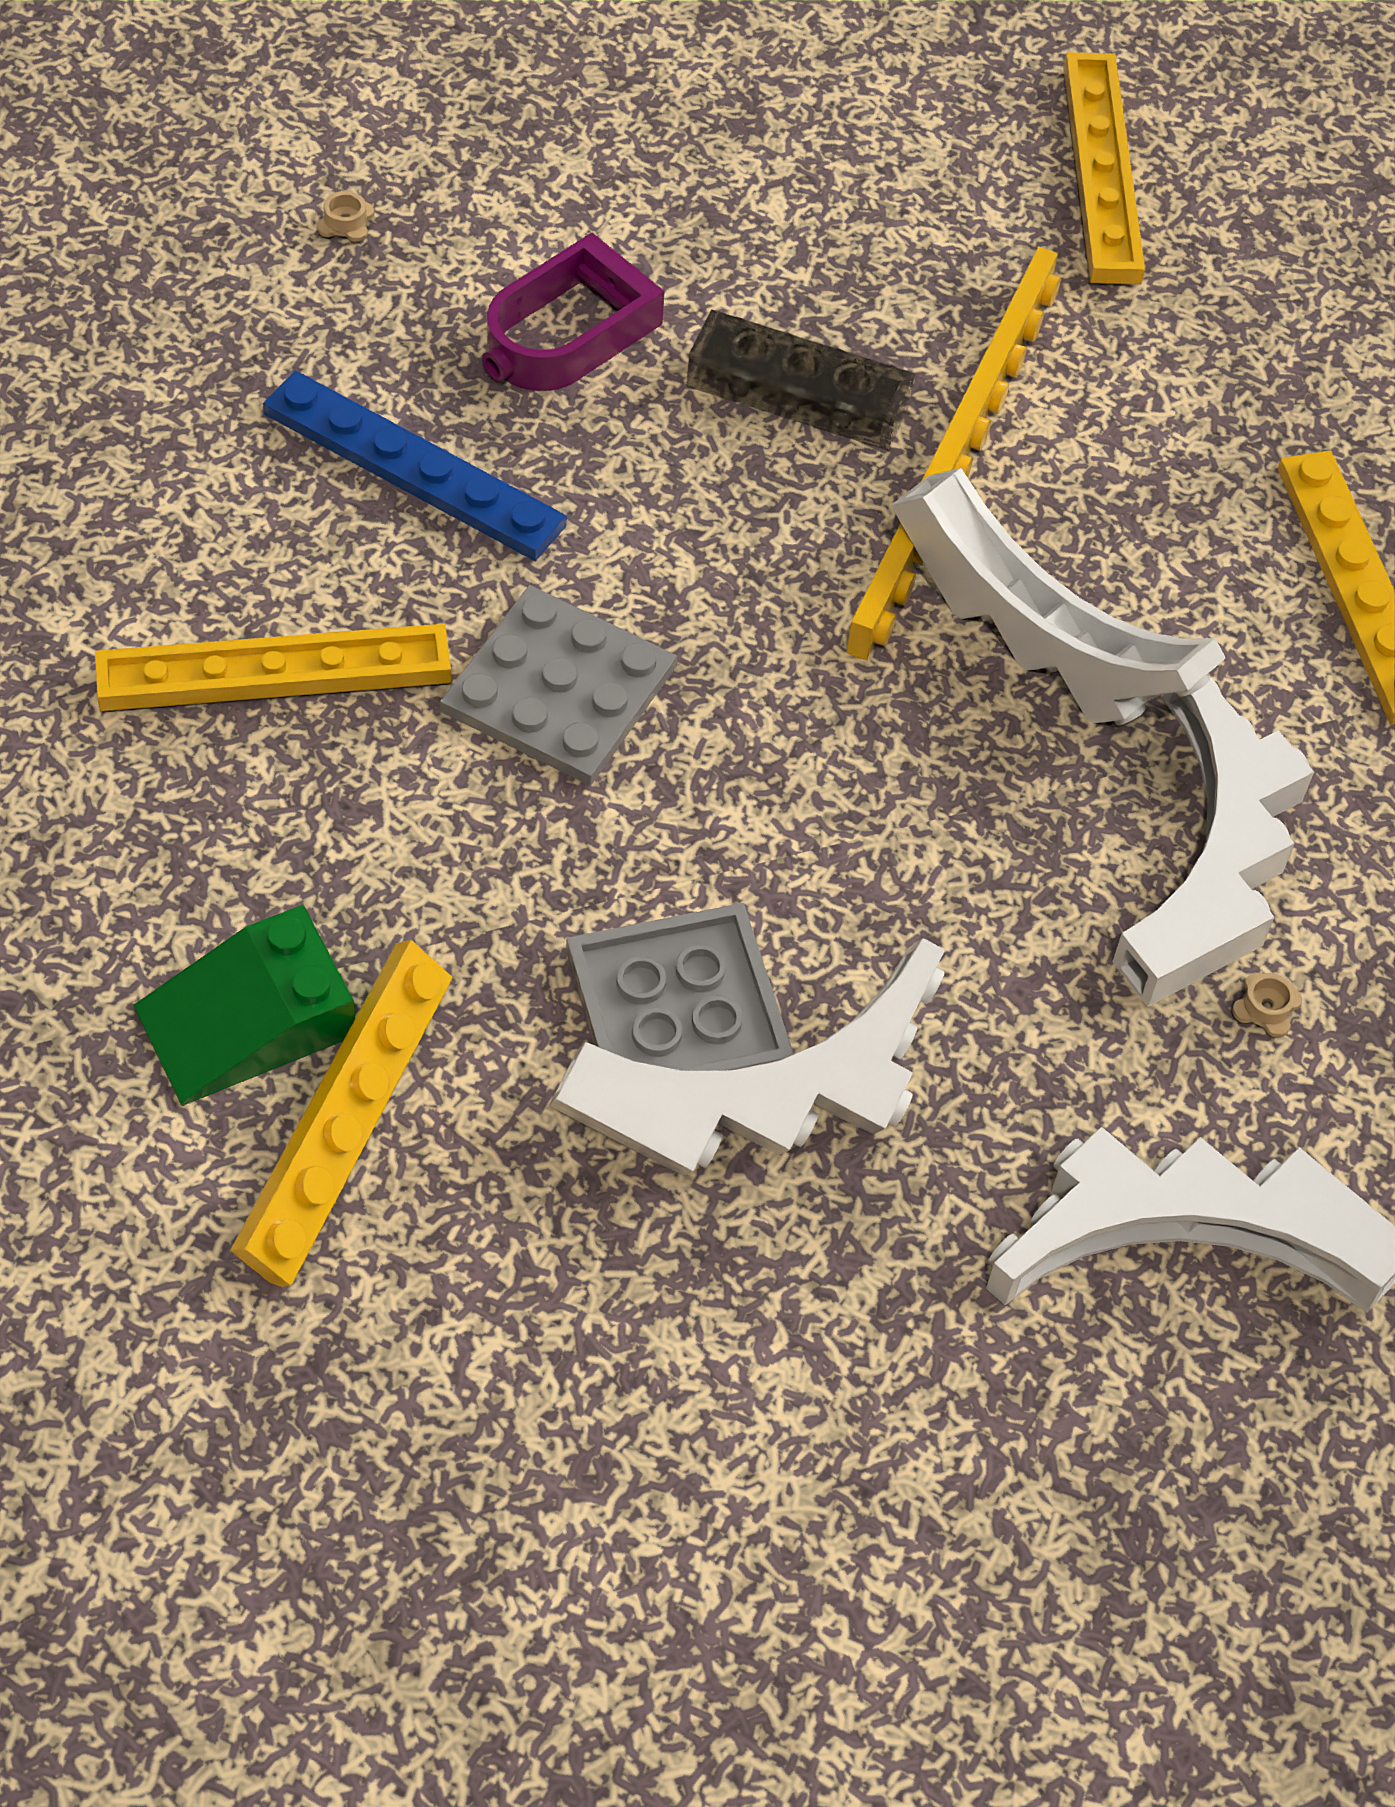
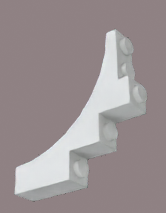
[891,468,1226,725]
[1113,677,1314,1007]
[549,938,945,1176]
[986,1127,1395,1313]

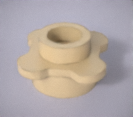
[317,191,374,242]
[1232,973,1302,1037]

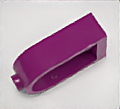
[482,232,665,391]

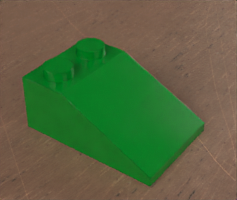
[134,904,355,1106]

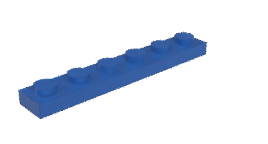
[263,370,567,561]

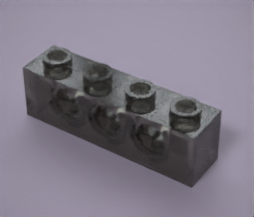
[686,309,915,451]

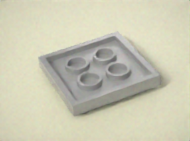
[440,585,678,786]
[566,903,794,1071]

